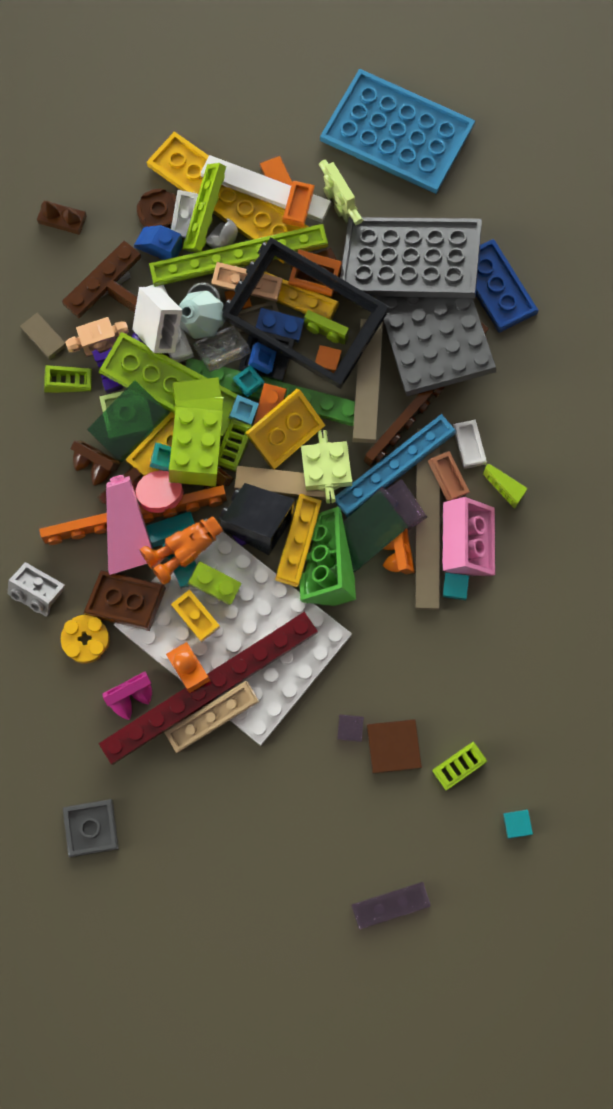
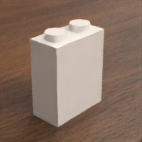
[132,287,182,353]

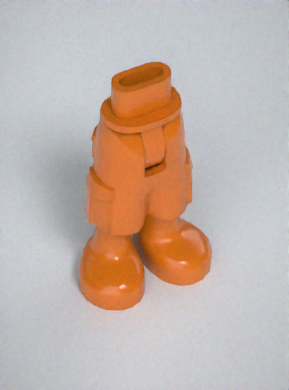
[139,516,223,585]

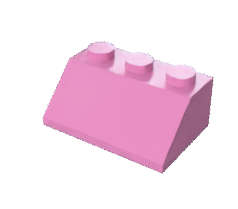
[442,497,495,576]

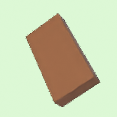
[428,451,470,501]

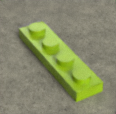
[182,163,227,252]

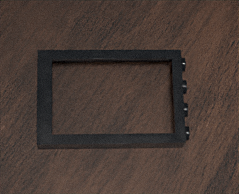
[222,237,389,389]

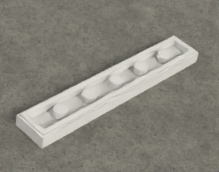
[200,155,331,223]

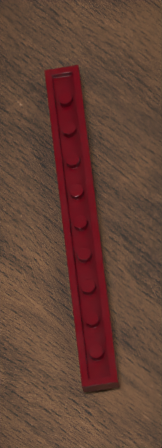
[98,611,318,765]

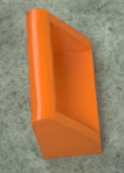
[288,249,342,297]

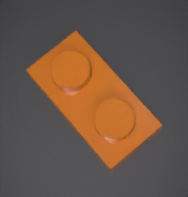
[253,383,287,426]

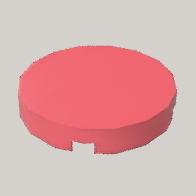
[135,470,183,513]

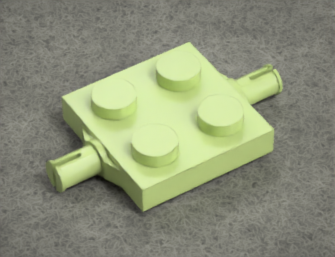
[319,160,363,225]
[301,430,352,504]

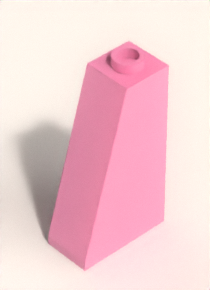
[106,475,153,575]

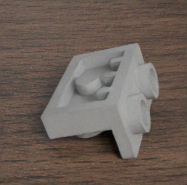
[8,562,65,616]

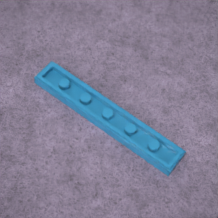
[335,414,456,518]

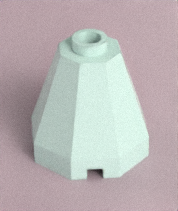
[179,291,225,339]

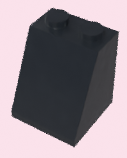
[219,483,295,555]

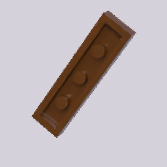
[62,240,141,318]

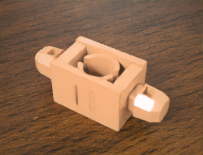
[65,317,129,357]

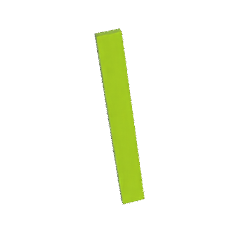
[149,224,328,287]

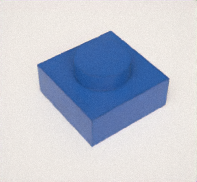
[248,342,276,374]

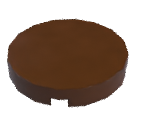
[137,188,176,229]

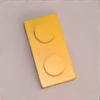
[171,589,220,642]

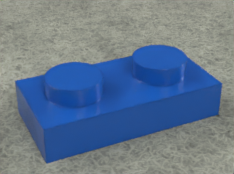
[256,308,304,343]

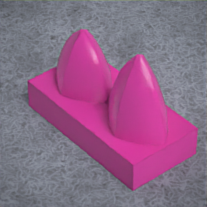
[102,671,152,720]

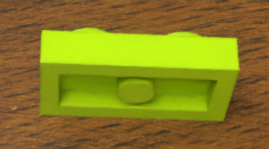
[304,310,349,345]
[187,561,242,605]

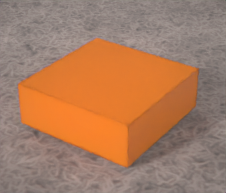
[315,345,342,373]

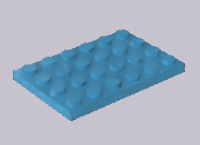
[320,69,475,194]

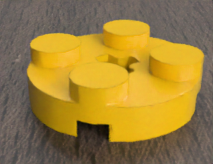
[61,615,110,663]

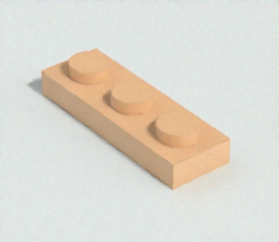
[211,262,283,302]

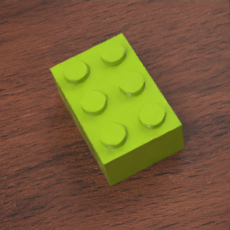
[169,407,223,487]

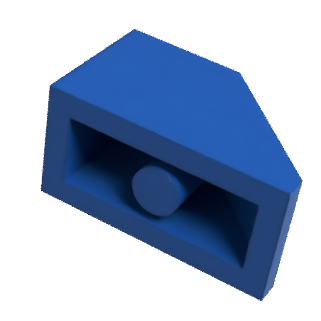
[134,225,183,260]

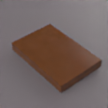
[84,570,166,631]

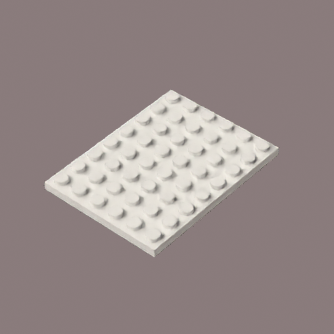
[114,519,352,746]

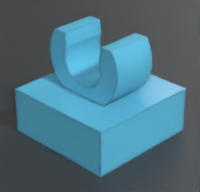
[228,395,259,425]

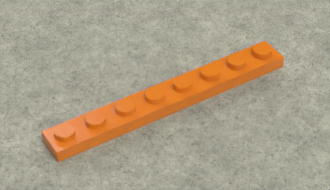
[39,485,227,545]

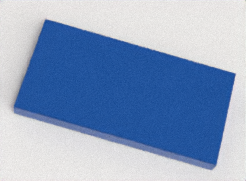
[476,239,539,333]

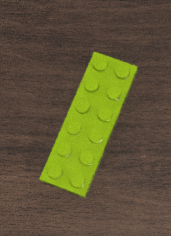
[99,332,238,439]

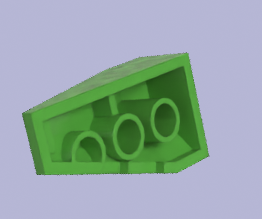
[300,507,356,606]

